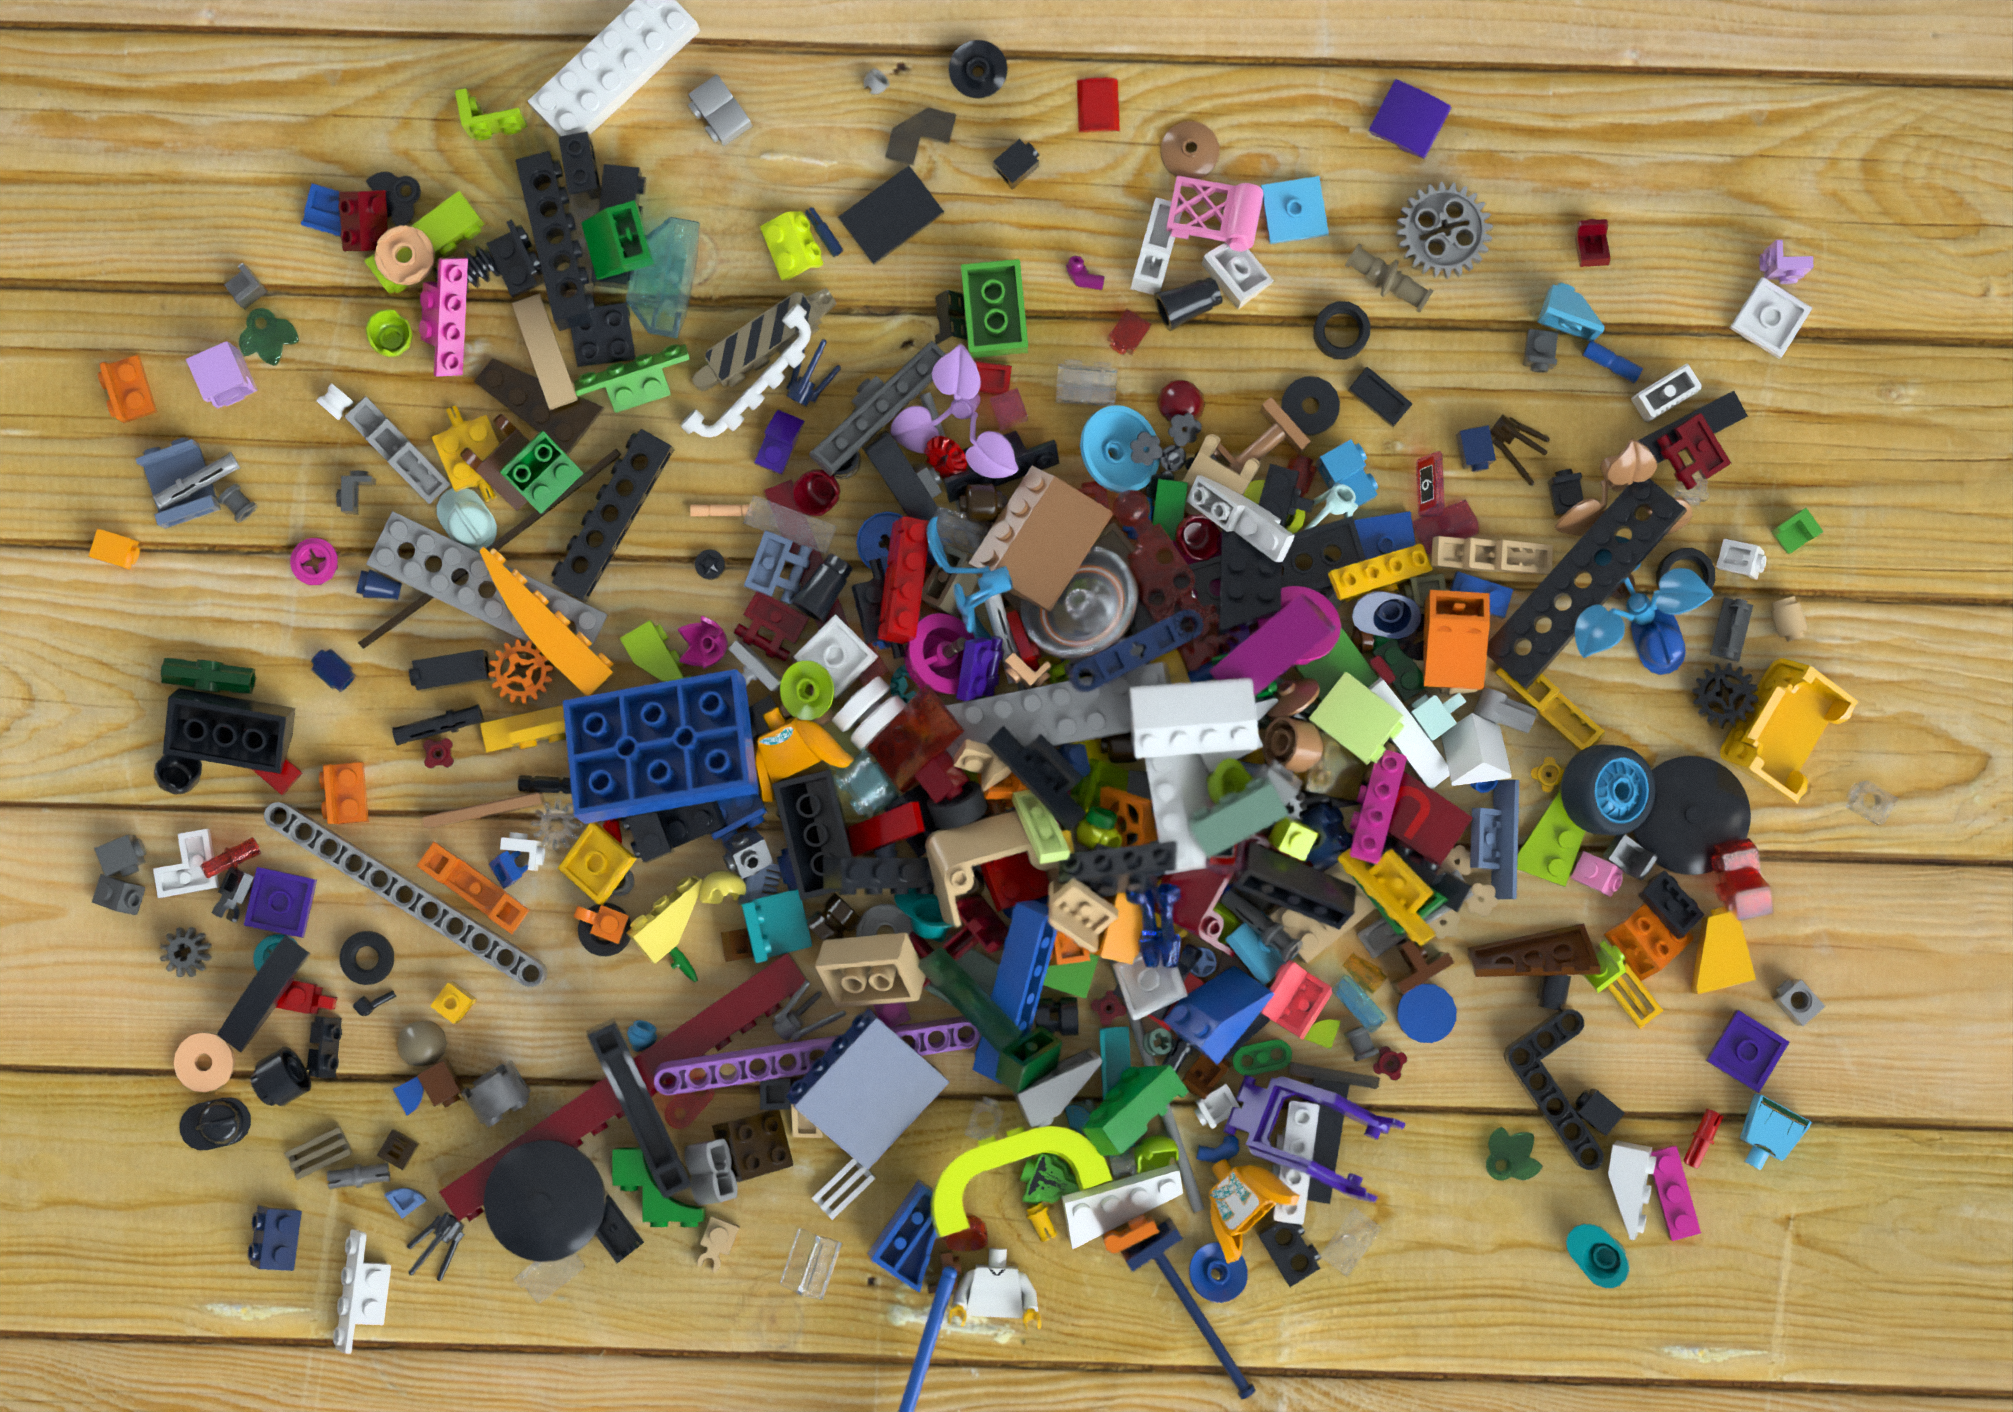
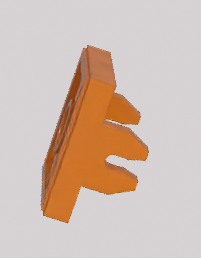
[1100,786,1159,847]

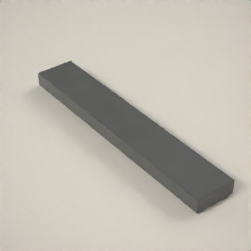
[809,340,946,476]

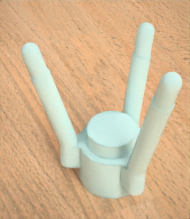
[1304,483,1358,530]

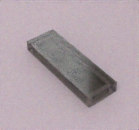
[1287,1061,1380,1089]

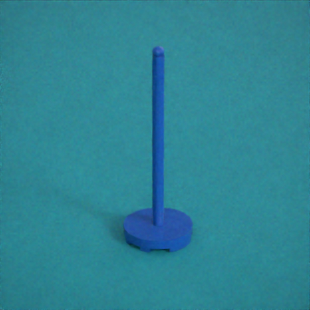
[898,1266,957,1412]

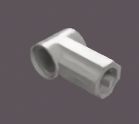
[1473,687,1537,733]

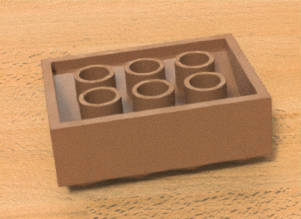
[968,466,1113,612]

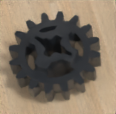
[1692,663,1759,729]

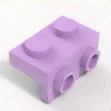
[1759,240,1813,284]

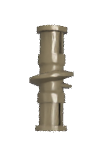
[1345,244,1434,313]

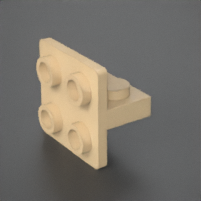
[1049,878,1119,953]

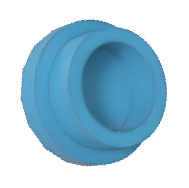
[627,1020,657,1052]

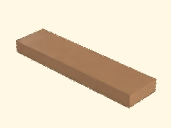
[422,792,545,829]

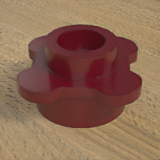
[423,738,454,769]
[1091,990,1126,1026]
[1373,1046,1407,1081]

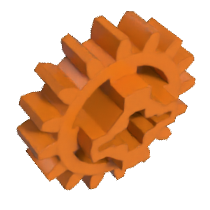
[488,639,554,705]

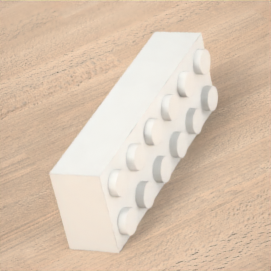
[528,0,700,137]

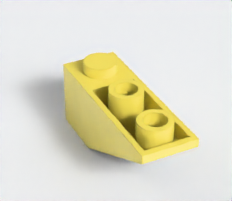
[626,875,703,964]

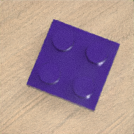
[244,867,317,938]
[1705,1010,1790,1093]

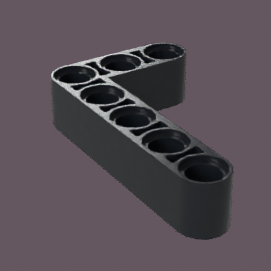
[1504,1009,1603,1170]

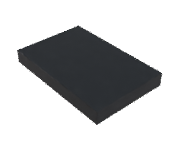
[838,165,944,266]

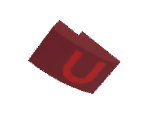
[1387,772,1473,867]

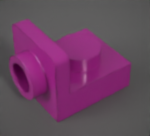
[873,1002,911,1027]

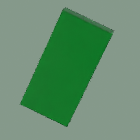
[1151,478,1188,541]

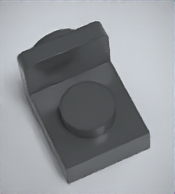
[1523,329,1558,373]

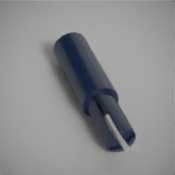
[805,207,844,258]

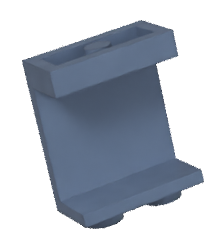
[135,437,221,529]

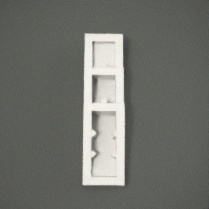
[1368,677,1449,789]

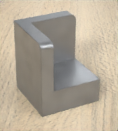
[224,263,268,310]

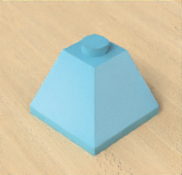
[1537,283,1605,341]

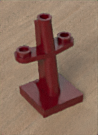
[908,895,1009,1001]

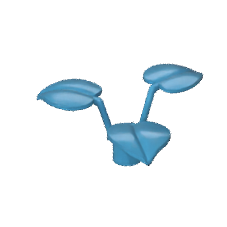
[927,516,1013,640]
[1575,536,1713,658]

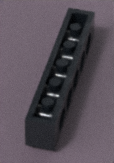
[515,151,596,331]
[551,429,674,602]

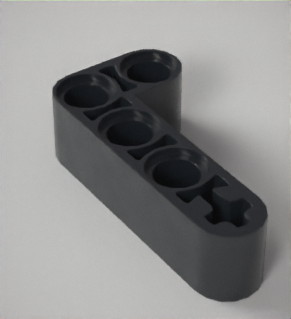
[862,429,951,536]

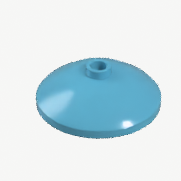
[1080,405,1160,494]

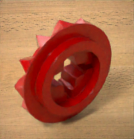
[923,436,967,479]

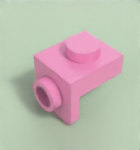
[1571,851,1623,897]

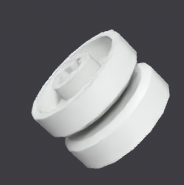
[832,676,908,751]

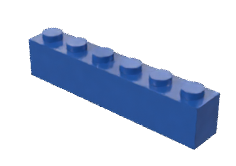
[972,900,1057,1084]

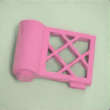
[1166,176,1264,252]

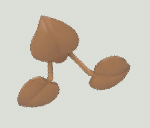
[1554,438,1693,536]

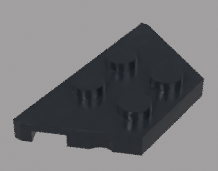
[1219,528,1282,635]

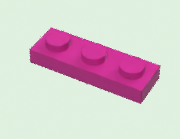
[1651,1145,1701,1241]

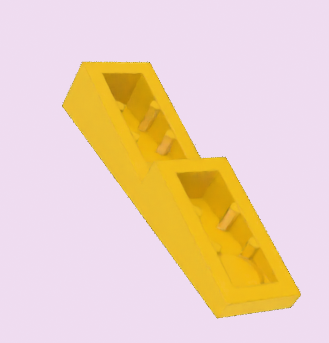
[1495,652,1605,752]

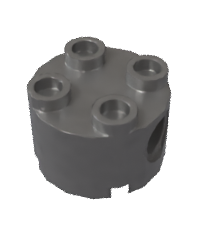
[461,1060,531,1127]

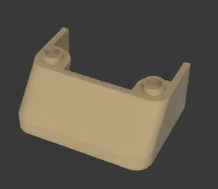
[925,809,1066,927]

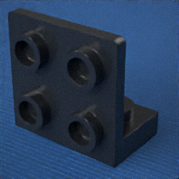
[486,219,544,298]

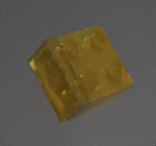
[1295,730,1365,801]

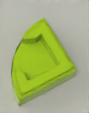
[1304,1019,1341,1049]

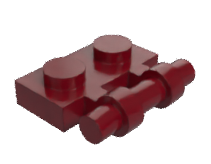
[1657,413,1732,490]
[734,592,810,662]

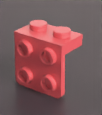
[1261,960,1335,1040]

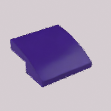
[1369,79,1451,159]

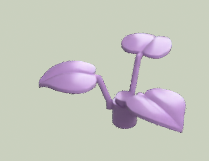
[891,344,1019,478]

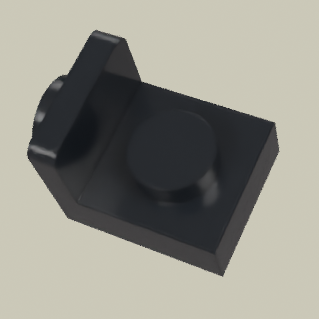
[1548,469,1584,516]

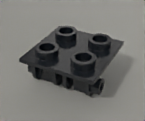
[571,302,636,367]

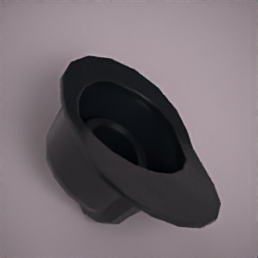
[180,1098,251,1150]

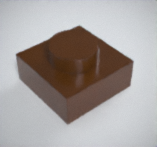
[721,928,754,962]

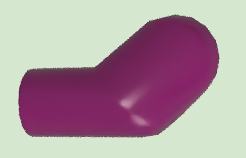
[1066,256,1104,290]

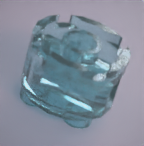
[833,749,901,818]

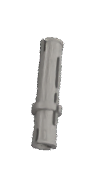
[152,452,240,512]

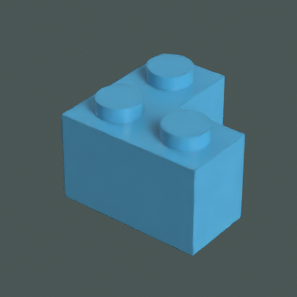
[1315,439,1378,515]

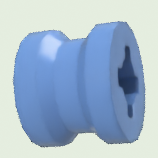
[1190,947,1217,977]

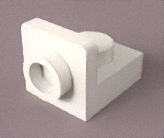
[1716,539,1766,580]

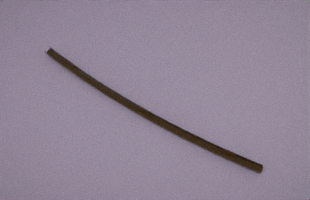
[358,449,621,649]

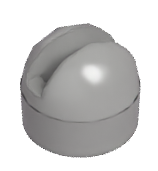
[864,68,890,95]

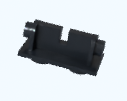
[306,1016,342,1078]

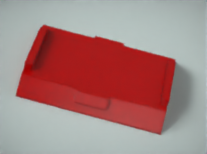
[1077,77,1120,133]

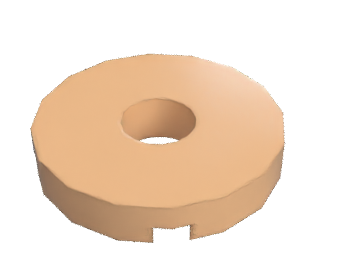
[374,225,435,285]
[174,1032,236,1092]

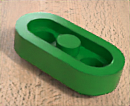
[1232,1039,1292,1076]

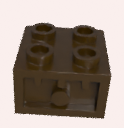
[712,1110,793,1182]

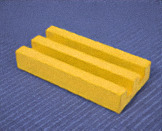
[1606,963,1664,1029]

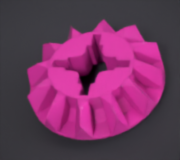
[290,538,338,585]

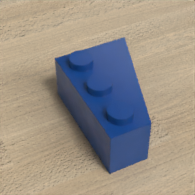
[867,1179,937,1293]

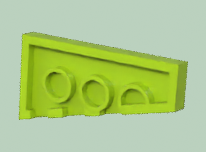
[1517,788,1585,887]

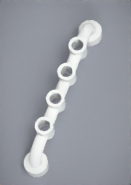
[680,303,811,438]

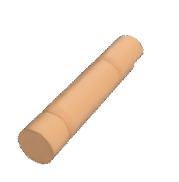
[690,505,753,516]

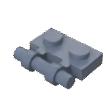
[744,530,812,605]

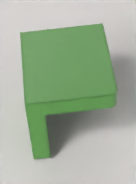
[1771,508,1824,554]

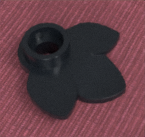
[366,172,421,226]

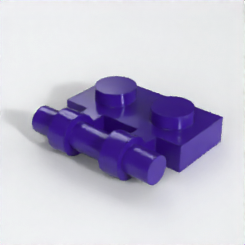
[956,636,1004,701]

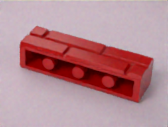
[877,516,929,644]

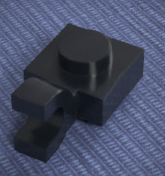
[211,865,254,923]

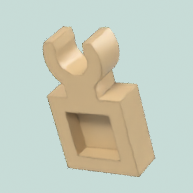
[697,1215,740,1273]

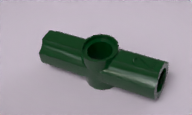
[160,658,256,694]

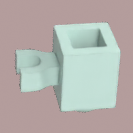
[1410,692,1466,742]

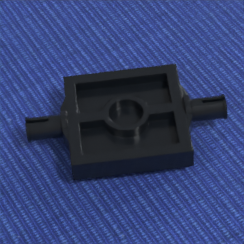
[851,558,921,659]

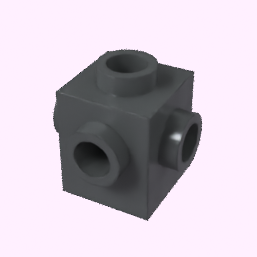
[722,828,773,879]

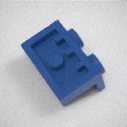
[711,793,768,843]

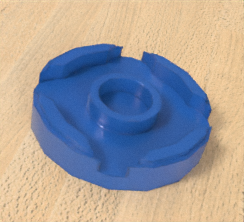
[1396,984,1457,1043]

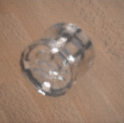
[1109,1147,1137,1180]

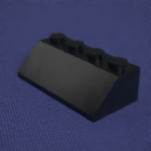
[163,688,296,774]
[772,769,855,900]

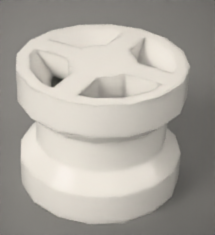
[316,383,354,420]

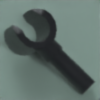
[353,990,396,1016]

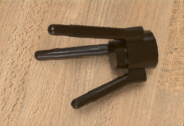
[1490,415,1550,486]

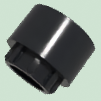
[250,1047,311,1106]

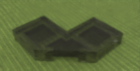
[885,107,957,166]

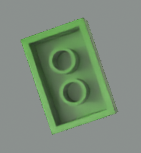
[961,259,1028,358]

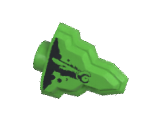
[1019,1153,1089,1205]

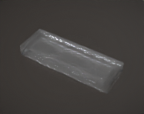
[743,495,837,555]

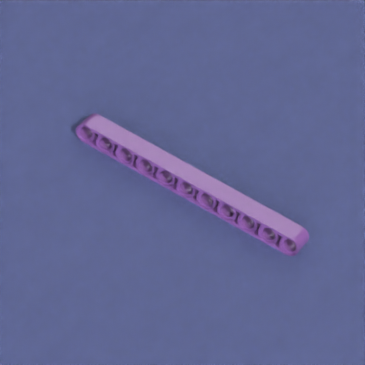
[654,1016,980,1095]

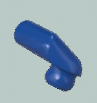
[1196,1135,1240,1163]

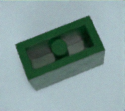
[995,1025,1063,1094]

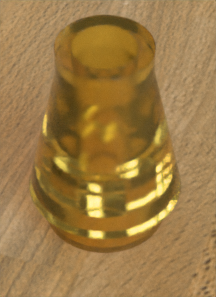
[1342,952,1388,995]

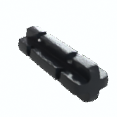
[518,775,572,794]

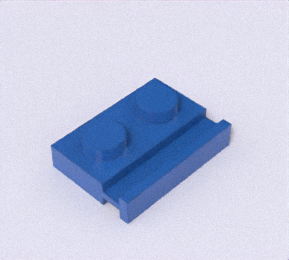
[301,183,341,237]

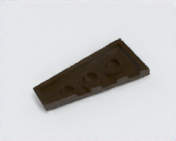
[474,359,605,455]

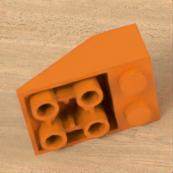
[1423,590,1490,690]

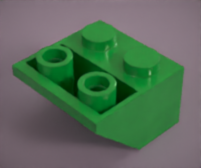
[581,200,654,280]
[499,430,583,514]

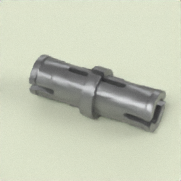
[327,1162,390,1190]

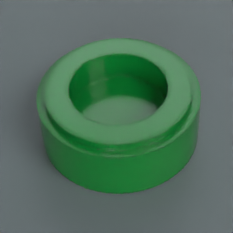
[1086,806,1118,829]

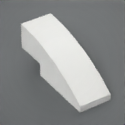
[1131,197,1182,295]

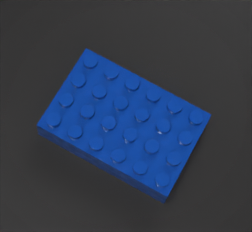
[563,669,759,824]

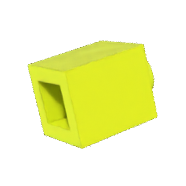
[1267,816,1318,861]

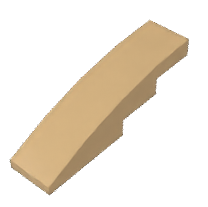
[512,294,578,410]
[1431,536,1553,575]

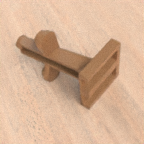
[1213,397,1311,482]

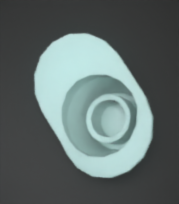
[437,488,497,553]

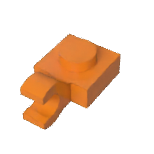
[573,905,630,944]

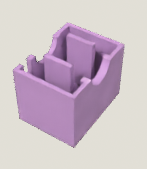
[186,341,258,409]

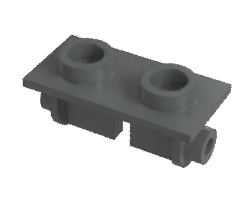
[1710,598,1753,662]

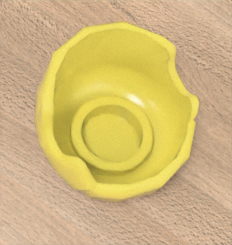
[699,870,746,904]

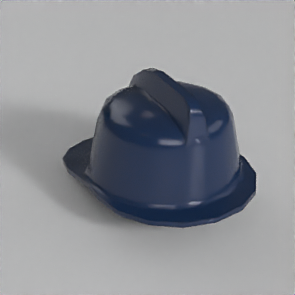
[1352,591,1421,639]

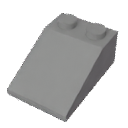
[1012,1048,1103,1128]

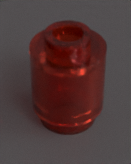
[1286,454,1317,498]

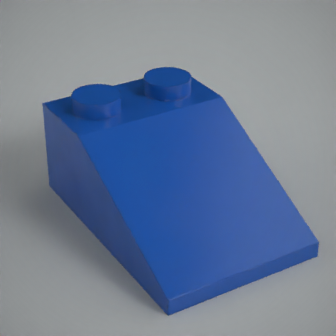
[1163,966,1275,1064]

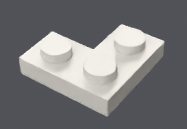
[153,829,219,898]

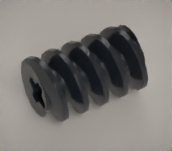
[433,245,501,294]

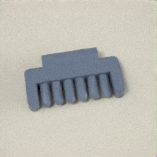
[738,864,783,905]

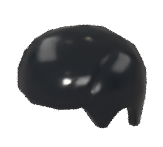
[154,754,202,795]

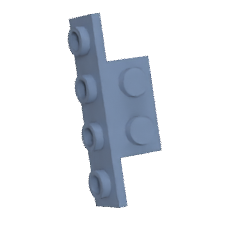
[1470,780,1519,900]

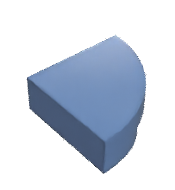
[384,1188,427,1219]

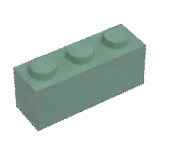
[1188,777,1289,858]

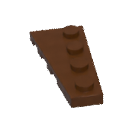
[1468,923,1601,977]

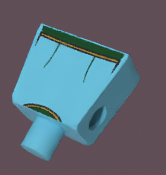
[1740,1093,1812,1170]

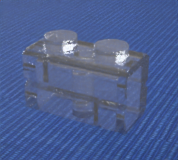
[1056,359,1118,406]

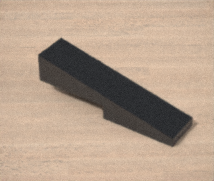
[1638,390,1748,464]

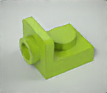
[1582,940,1626,993]

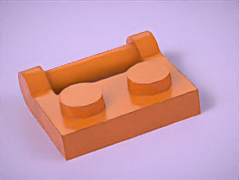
[1103,1214,1159,1253]

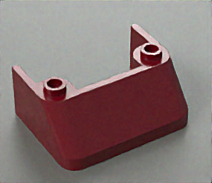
[1151,832,1290,957]

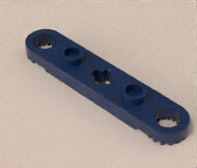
[1069,609,1204,693]

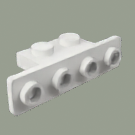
[1271,1101,1319,1224]
[333,1229,391,1354]

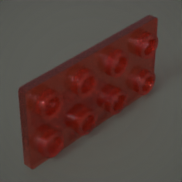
[868,685,964,793]

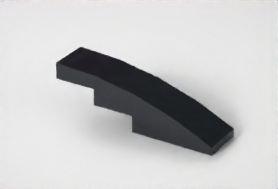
[217,935,311,1053]

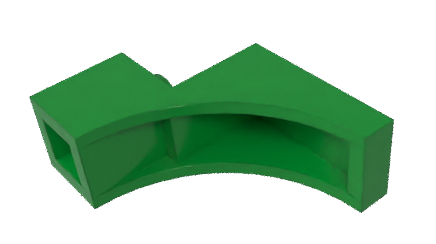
[612,1147,705,1227]

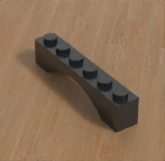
[586,1018,691,1199]

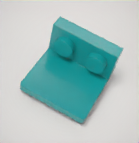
[741,889,812,963]

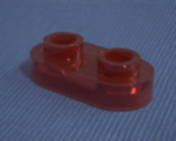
[664,1076,715,1129]

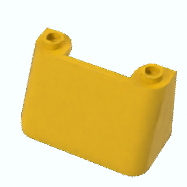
[1720,658,1858,803]

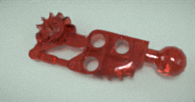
[1113,490,1241,672]

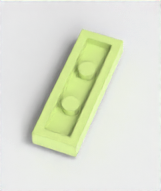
[1012,790,1070,864]

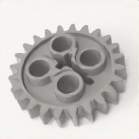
[1396,182,1493,279]

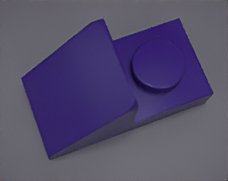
[754,409,805,475]

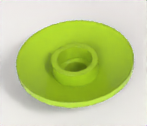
[780,660,834,720]

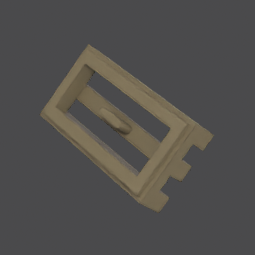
[284,1126,353,1180]

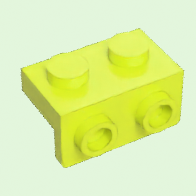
[760,211,823,281]

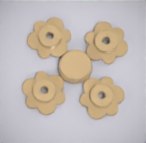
[1428,845,1498,939]

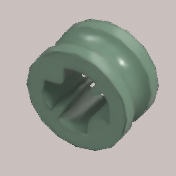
[1142,1028,1172,1056]

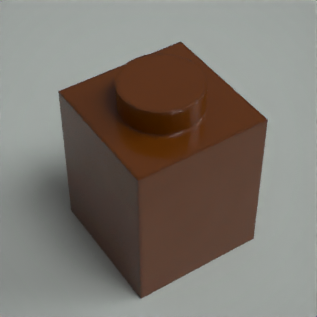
[417,1059,465,1108]

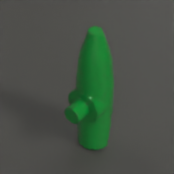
[669,946,698,982]

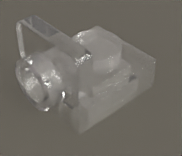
[1674,463,1709,506]

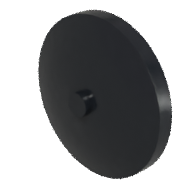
[1632,756,1751,875]
[484,1140,606,1262]

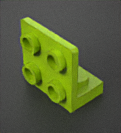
[455,88,528,141]

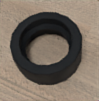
[1313,301,1370,360]
[1656,548,1716,591]
[927,781,988,829]

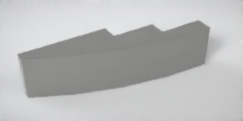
[344,396,450,504]

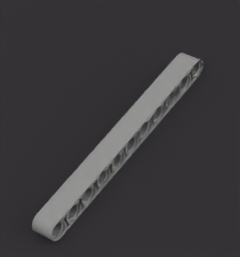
[264,802,548,987]

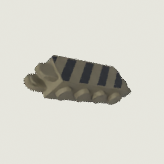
[692,288,836,392]

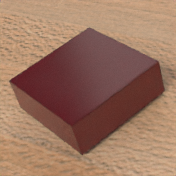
[1369,655,1396,685]

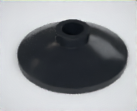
[949,40,1007,99]

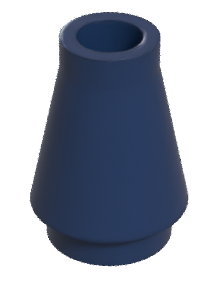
[356,569,402,600]

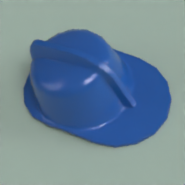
[1631,607,1686,675]

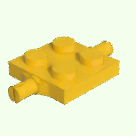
[432,406,499,502]

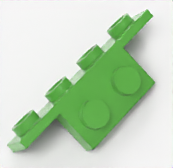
[574,344,690,413]

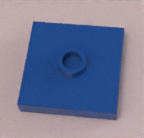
[1354,511,1416,560]

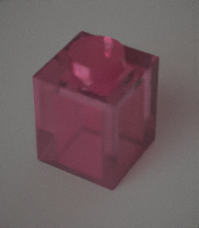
[990,388,1028,431]

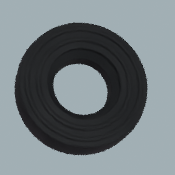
[578,903,631,957]
[340,931,394,985]

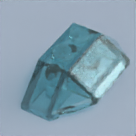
[626,217,700,339]

